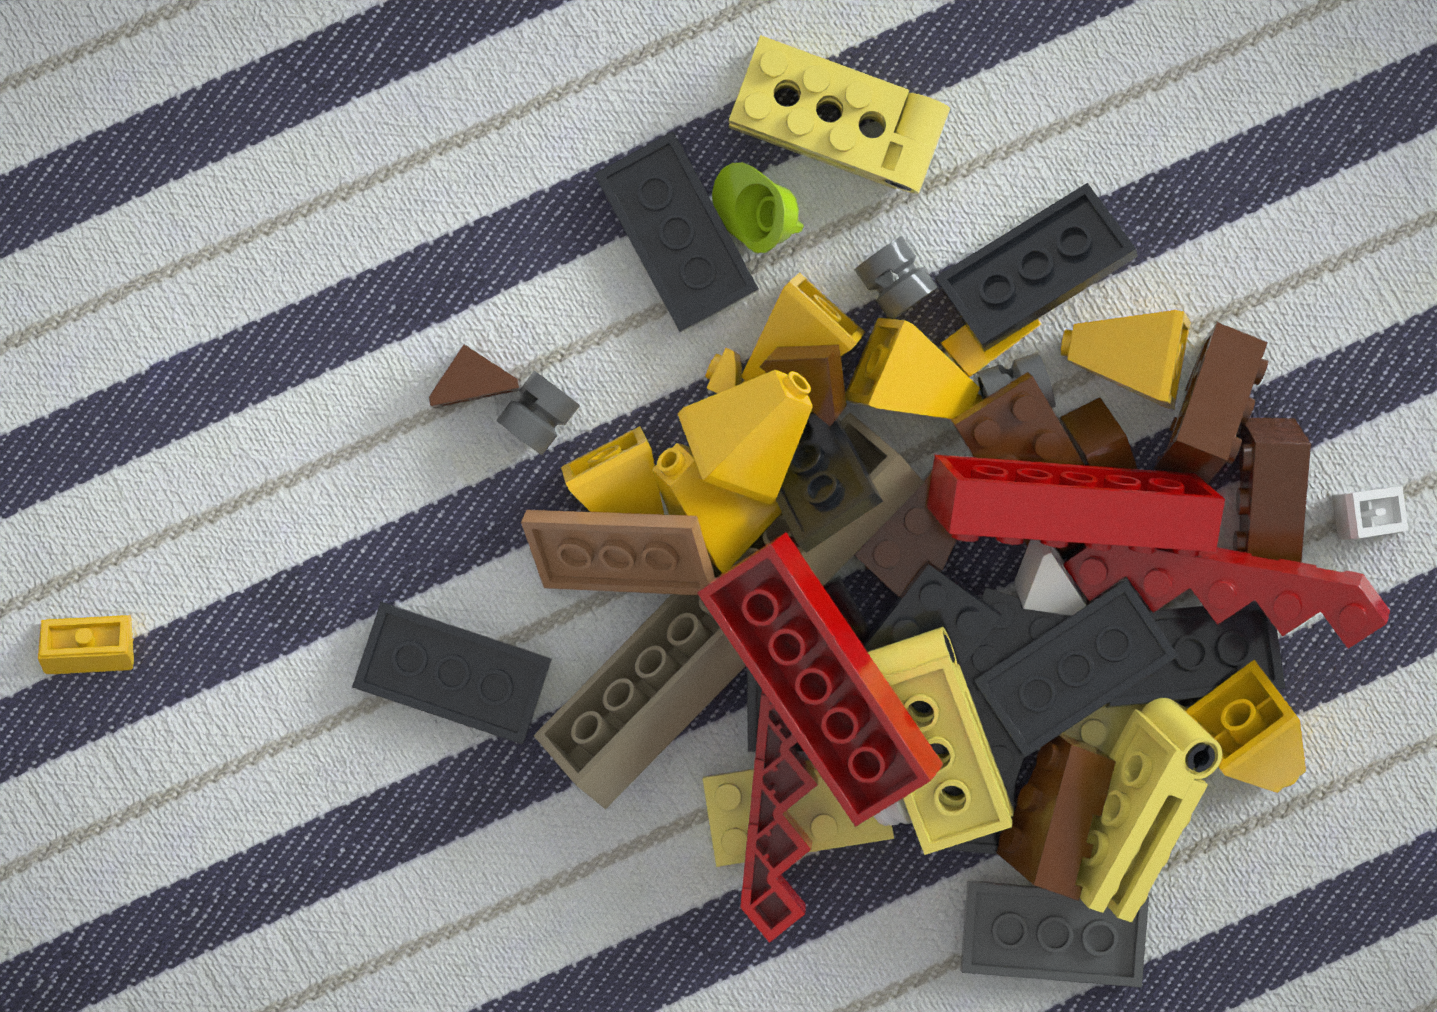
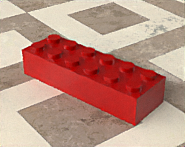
[927,454,1225,557]
[697,532,943,827]

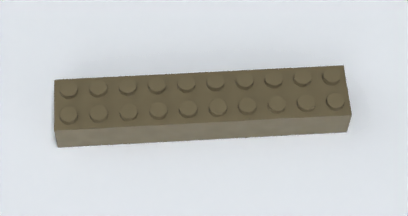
[534,412,925,810]

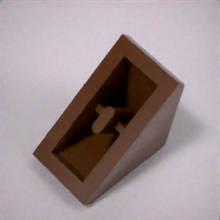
[429,344,521,408]
[760,345,847,426]
[1059,397,1138,469]

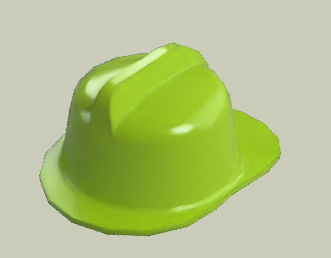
[712,162,804,253]

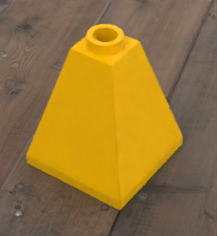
[741,272,866,384]
[1061,310,1191,410]
[845,318,982,419]
[678,370,813,505]
[561,426,664,515]
[652,443,782,573]
[1185,660,1306,793]

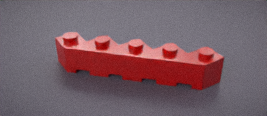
[1063,544,1390,649]
[740,690,819,943]

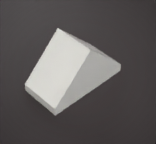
[1332,486,1408,539]
[1014,539,1088,616]

